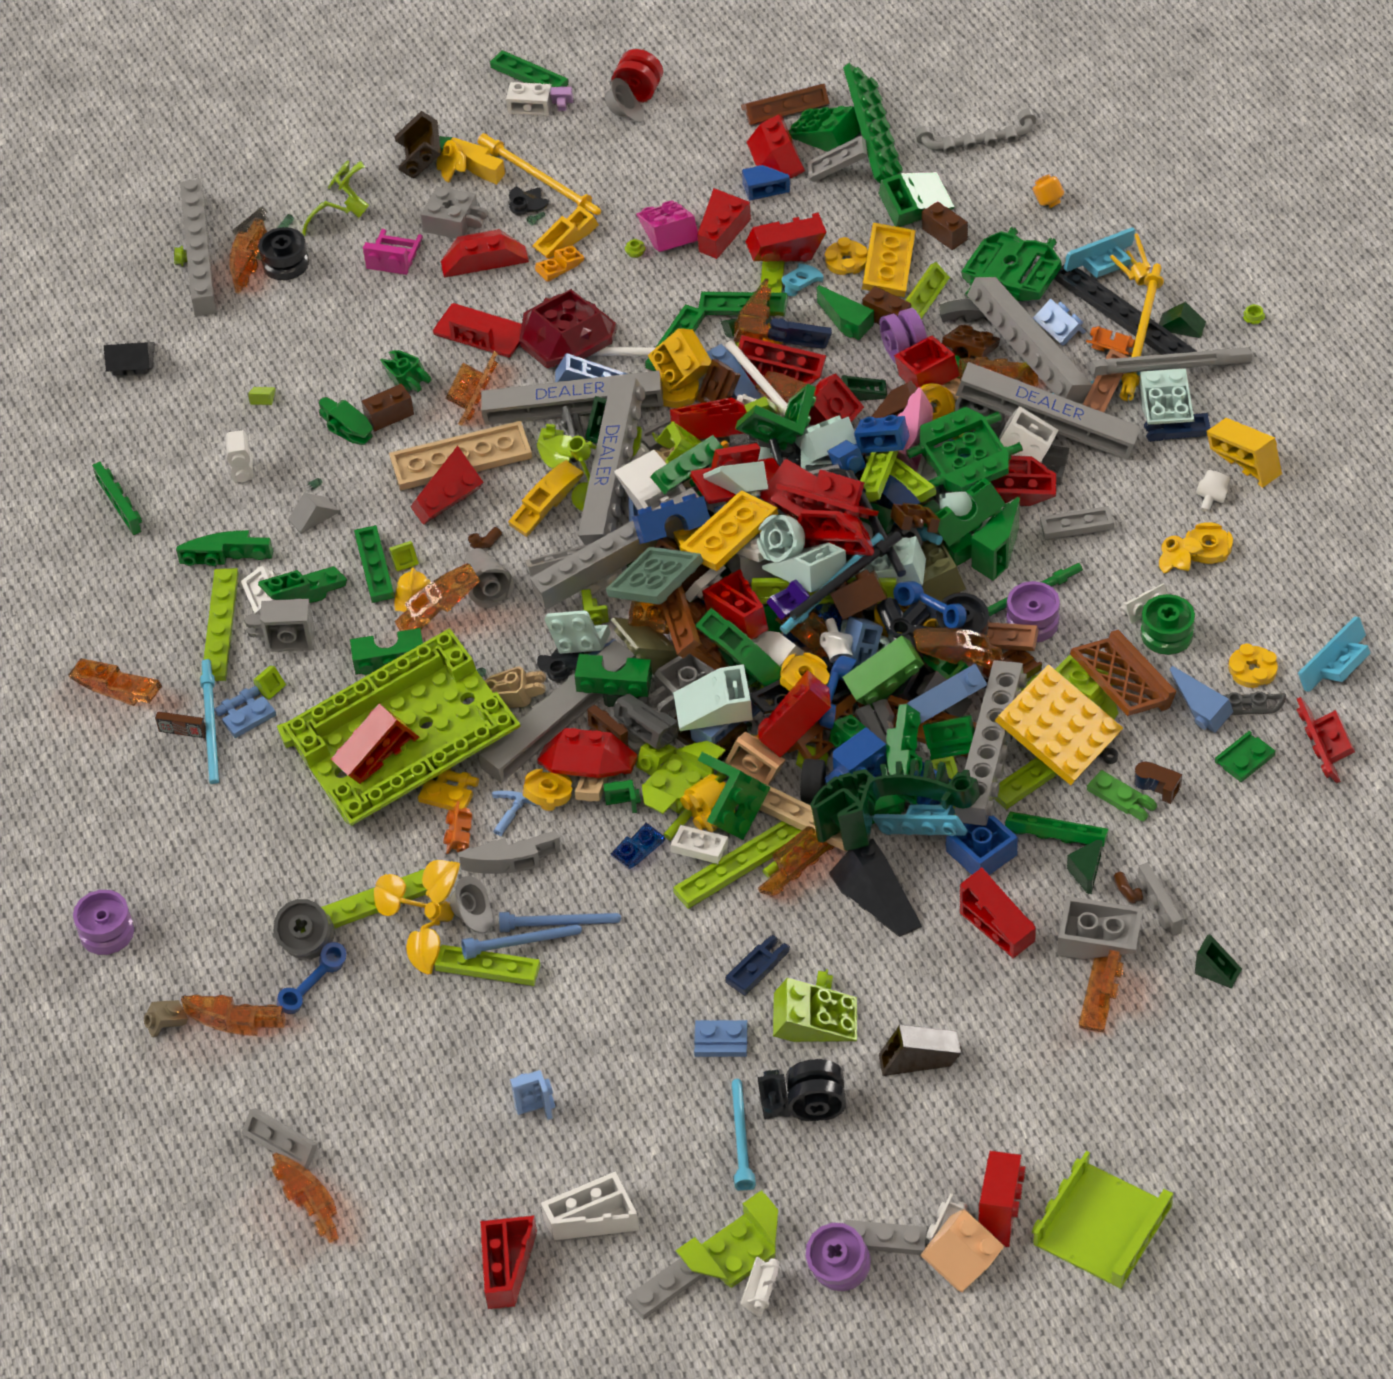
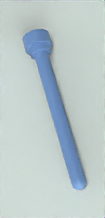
[499,912,621,932]
[461,924,582,959]

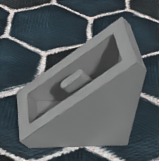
[288,493,339,534]

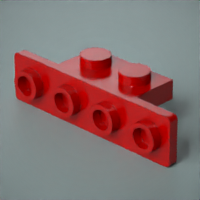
[1296,697,1355,784]

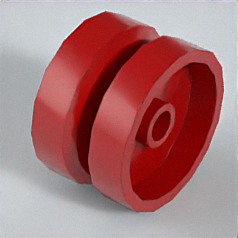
[611,49,663,103]

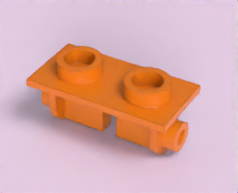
[1086,326,1135,355]
[443,801,472,854]

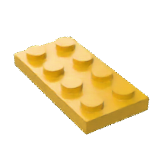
[862,222,916,297]
[679,490,778,571]

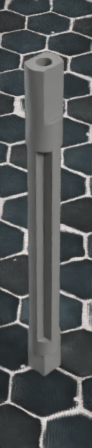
[1090,347,1252,376]

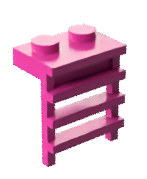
[363,229,423,275]

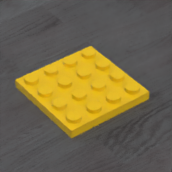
[995,664,1123,786]

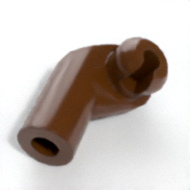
[468,527,502,549]

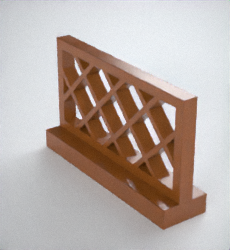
[661,585,726,670]
[1070,629,1177,716]

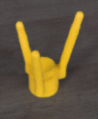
[1110,233,1151,286]

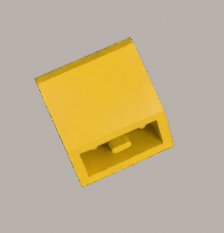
[647,329,711,392]

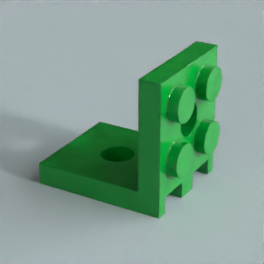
[735,384,816,450]
[698,752,771,840]

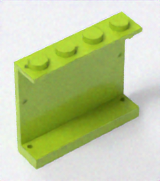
[1031,1150,1174,1289]

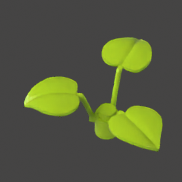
[302,160,369,236]
[537,426,642,512]

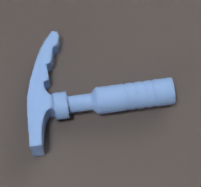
[492,791,537,836]

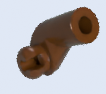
[1113,872,1144,904]

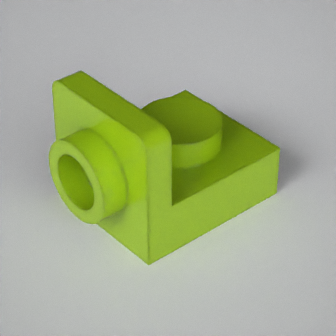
[581,589,609,626]
[636,743,677,776]

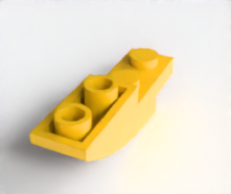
[508,460,584,537]

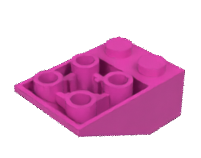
[636,201,698,252]

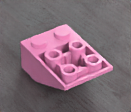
[897,387,933,472]

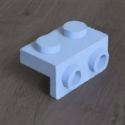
[1033,299,1086,346]
[510,1070,555,1120]

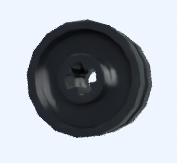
[258,227,309,280]
[935,593,989,655]
[786,1059,846,1122]

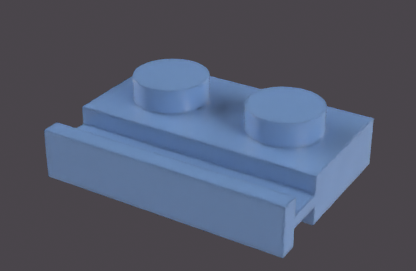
[694,1020,748,1057]

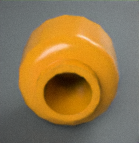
[1032,174,1065,208]

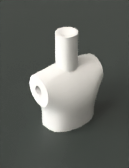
[1196,470,1230,513]
[820,618,853,663]

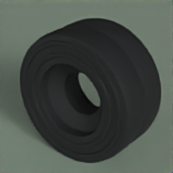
[800,759,826,803]

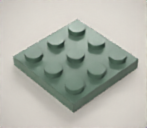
[605,547,704,604]

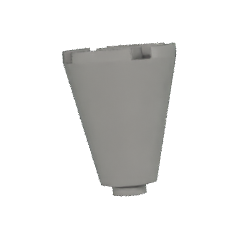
[465,548,514,608]

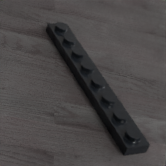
[1054,265,1197,355]

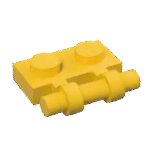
[418,768,479,810]

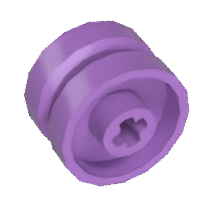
[880,308,927,364]
[1006,581,1060,642]
[73,890,135,955]
[805,1223,871,1291]

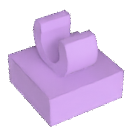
[551,87,573,111]

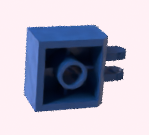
[825,727,887,786]
[946,815,1018,875]

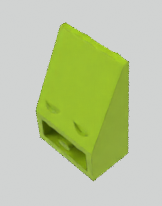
[773,977,857,1042]

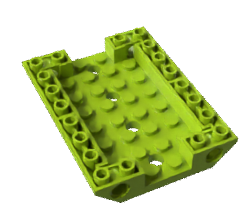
[283,628,521,826]

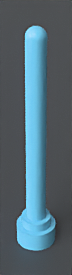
[732,1079,756,1191]

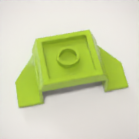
[652,422,702,464]
[1021,655,1119,720]
[642,740,725,814]
[675,1190,778,1288]

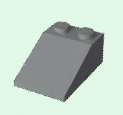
[1057,896,1143,959]

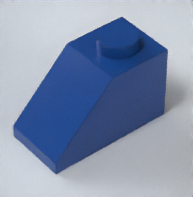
[742,165,790,201]

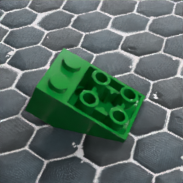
[789,106,861,152]
[878,172,955,227]
[971,497,1020,581]

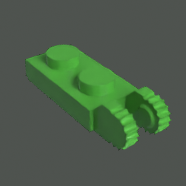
[1087,770,1157,821]

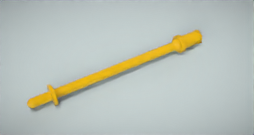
[477,133,601,216]
[1119,263,1164,401]

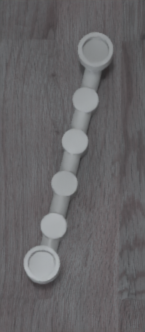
[915,108,1036,154]

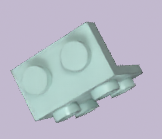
[544,611,611,654]

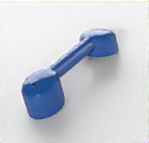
[893,581,967,629]
[818,655,858,729]
[276,942,347,1014]

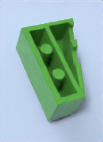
[842,635,924,710]

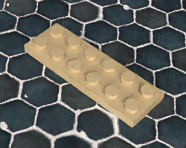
[389,421,532,491]

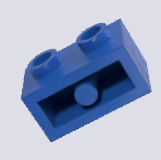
[854,415,910,453]

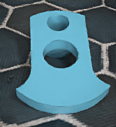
[781,263,824,296]

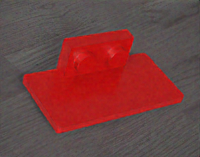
[433,303,522,358]
[690,443,779,504]
[760,459,860,520]
[776,469,879,519]

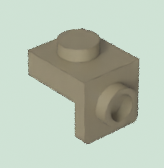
[144,1000,188,1037]

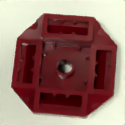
[520,289,617,368]

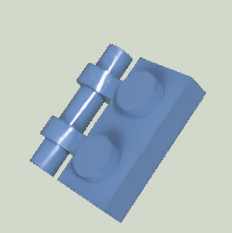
[214,686,276,738]

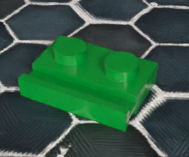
[923,715,975,760]
[1215,731,1276,783]

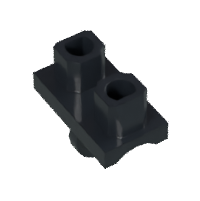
[758,1070,790,1120]

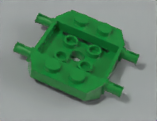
[961,227,1062,301]
[906,407,1023,492]

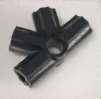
[876,597,938,661]

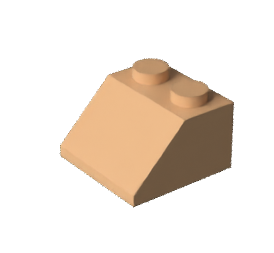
[725,732,786,785]
[920,1209,1004,1292]

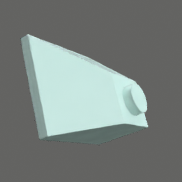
[703,461,768,497]

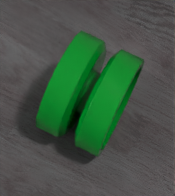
[1140,594,1195,655]

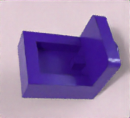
[766,579,810,620]

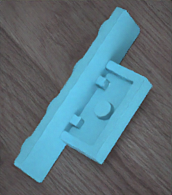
[1064,227,1136,278]
[1298,616,1371,692]
[873,805,967,836]

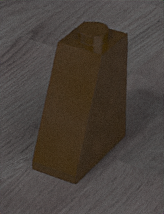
[878,1025,962,1076]

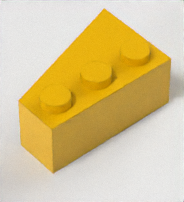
[1207,418,1282,488]

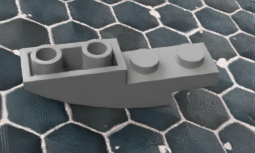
[458,830,561,874]

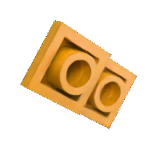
[535,245,584,282]

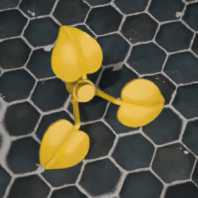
[374,860,460,974]

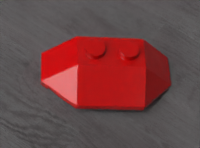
[746,114,805,179]
[440,229,529,278]
[738,335,827,395]
[991,456,1056,506]
[797,510,875,555]
[537,728,638,778]

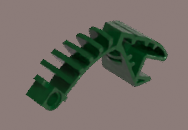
[810,759,980,851]

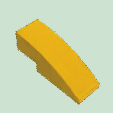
[451,137,505,185]
[532,206,599,259]

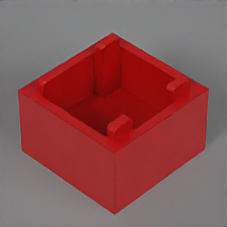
[894,335,960,388]
[808,373,864,427]

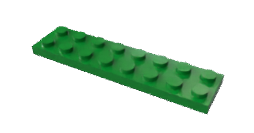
[843,63,903,184]

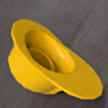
[394,567,433,614]

